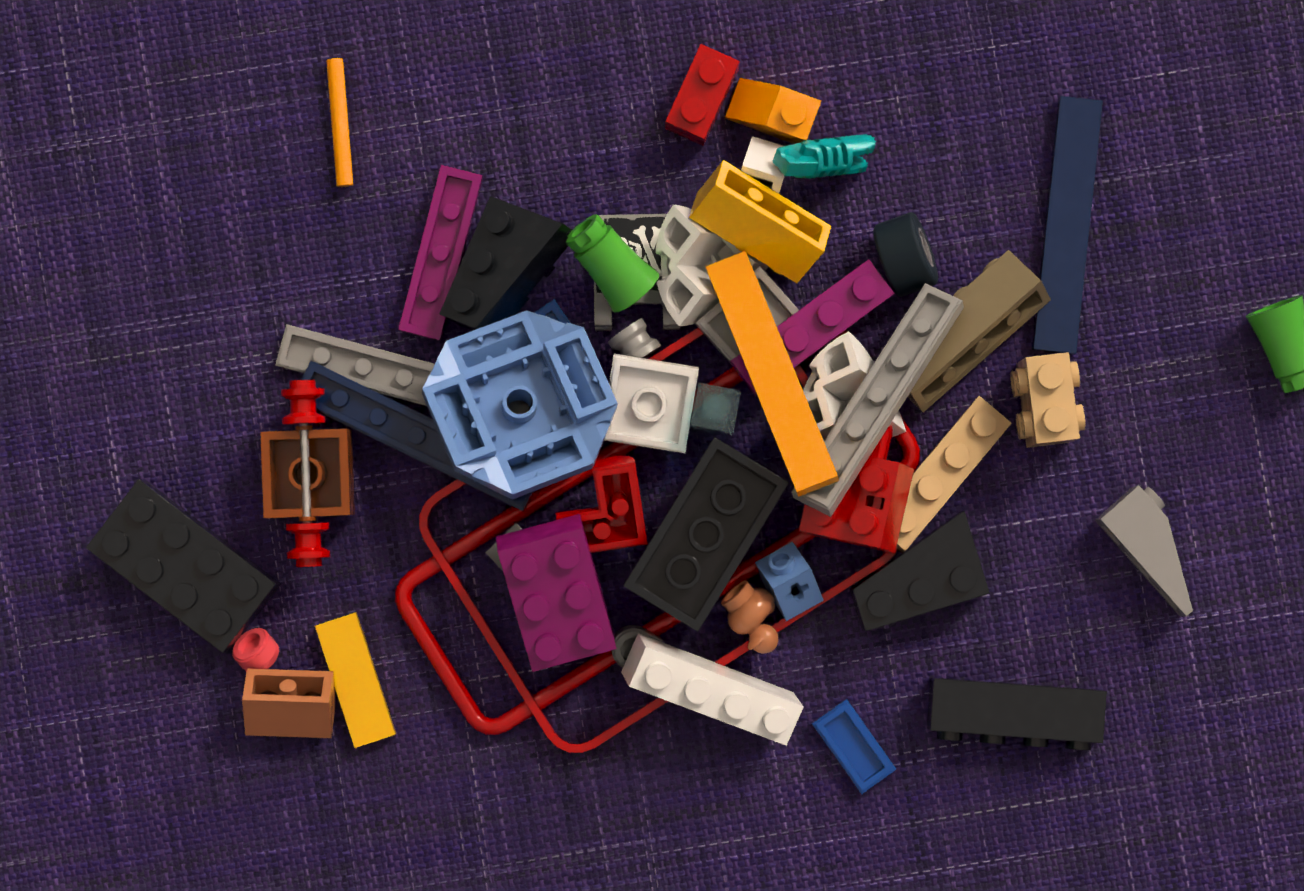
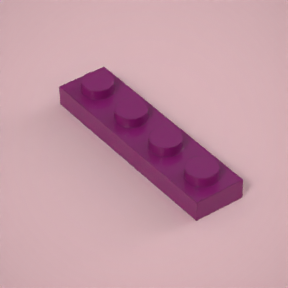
[398,165,483,341]
[730,259,895,397]

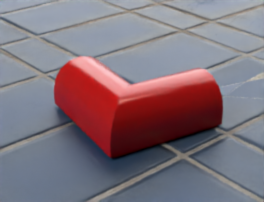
[555,456,648,553]

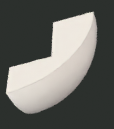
[655,205,769,326]
[803,331,906,441]

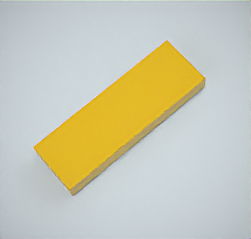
[315,612,396,748]

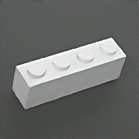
[621,633,804,746]

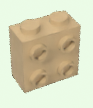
[1010,352,1085,448]

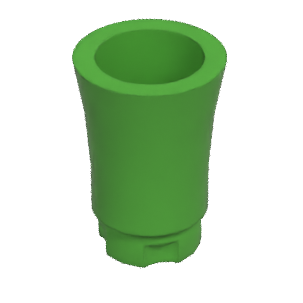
[566,214,659,313]
[1245,295,1304,393]

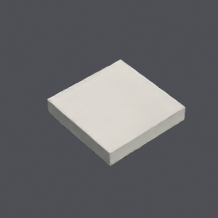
[604,354,699,453]

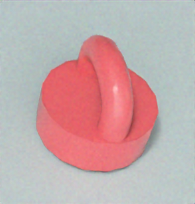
[232,628,280,672]

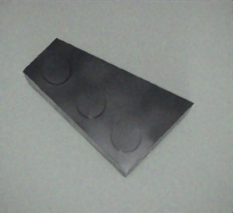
[850,511,990,631]

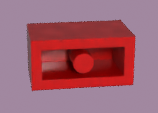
[665,44,740,146]

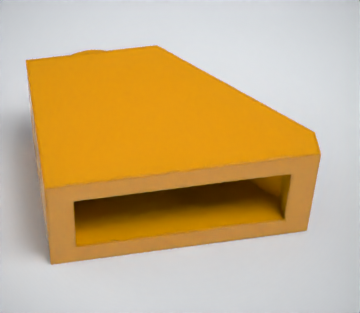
[725,78,821,144]

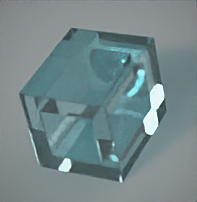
[690,383,741,436]

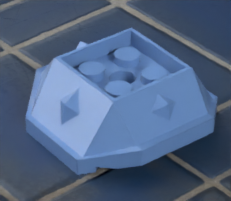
[422,311,618,500]

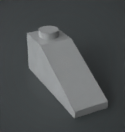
[1095,485,1193,617]

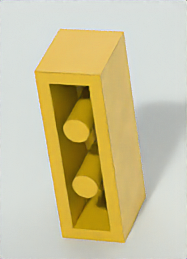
[689,160,831,283]

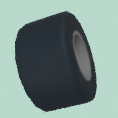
[873,212,938,297]

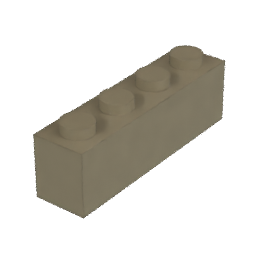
[908,250,1051,413]

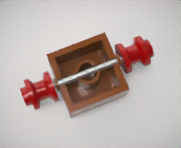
[260,380,355,567]

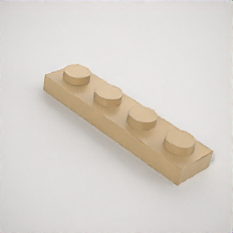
[896,396,1012,553]

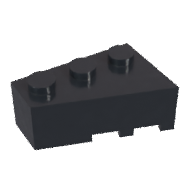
[439,196,572,331]

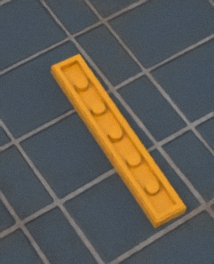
[705,251,839,497]

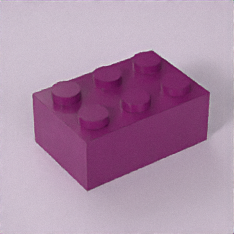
[496,514,617,672]

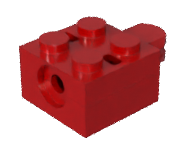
[799,425,914,554]

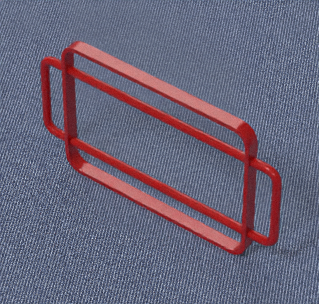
[395,328,920,753]

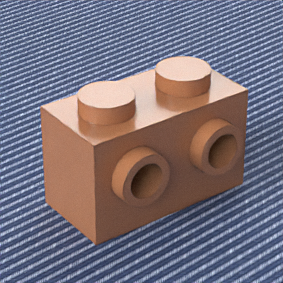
[242,668,336,738]

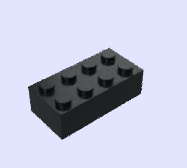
[624,437,789,632]
[86,479,281,653]

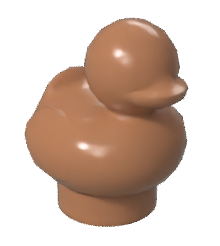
[721,580,779,654]

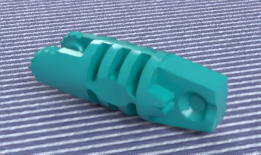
[773,134,876,179]

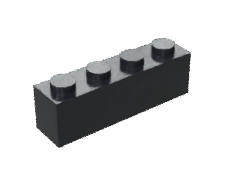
[927,677,1107,750]

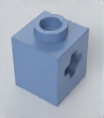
[755,542,824,621]

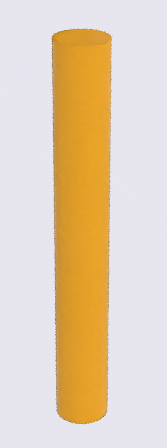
[326,58,353,187]

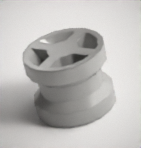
[608,318,661,359]

